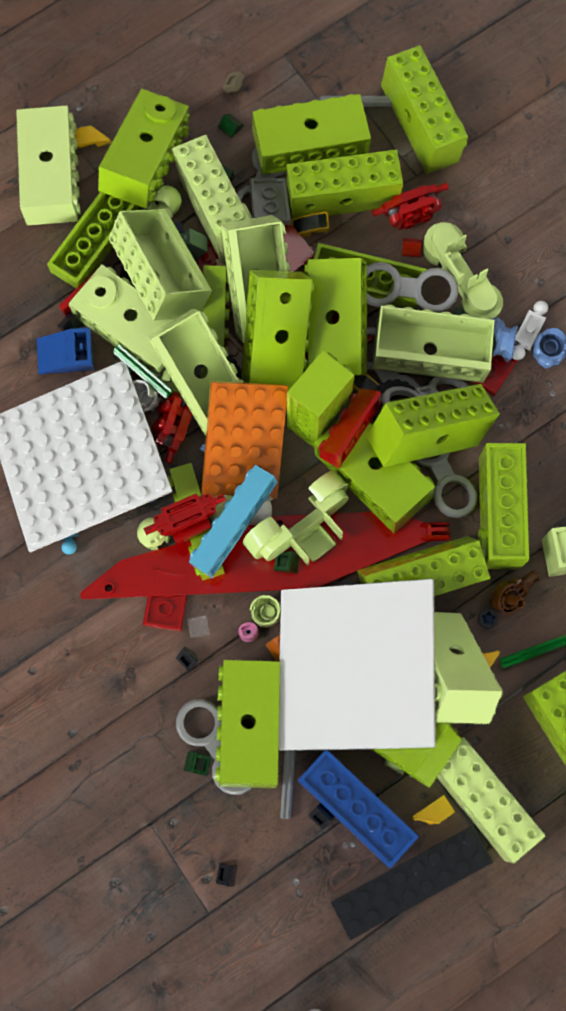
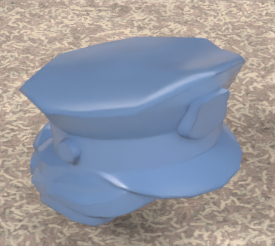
[492,318,518,362]
[532,328,566,369]

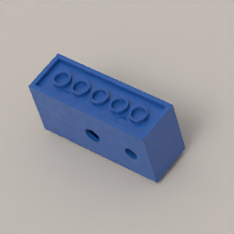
[298,749,419,868]

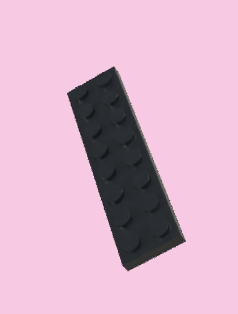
[331,825,493,940]

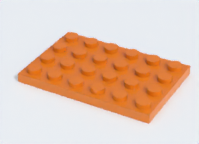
[201,381,288,499]

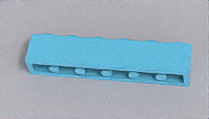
[189,465,278,578]

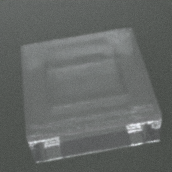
[187,615,210,639]

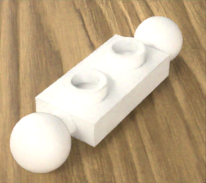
[512,301,548,360]

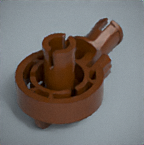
[490,570,540,615]

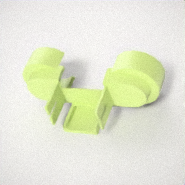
[423,222,503,319]
[243,470,349,565]

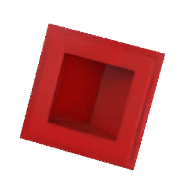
[402,238,422,257]

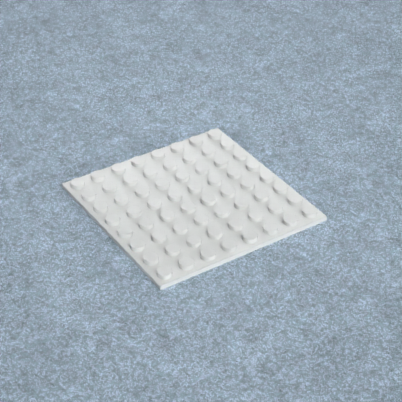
[0,361,173,553]
[278,579,436,750]

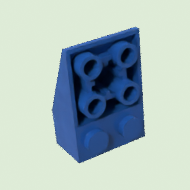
[37,327,95,375]

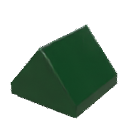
[218,114,244,138]

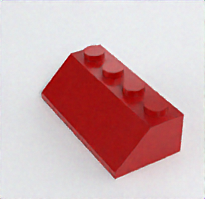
[318,388,381,469]

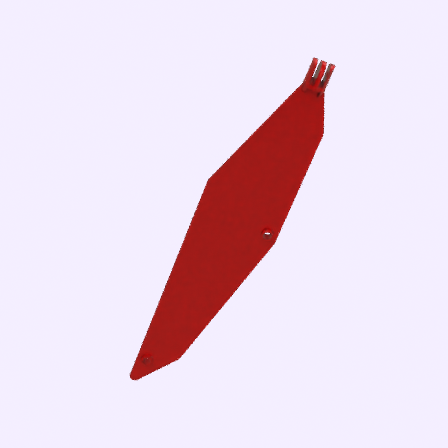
[80,512,451,600]

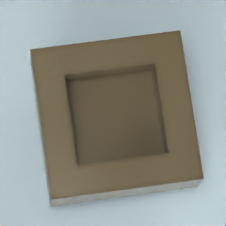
[222,72,245,93]

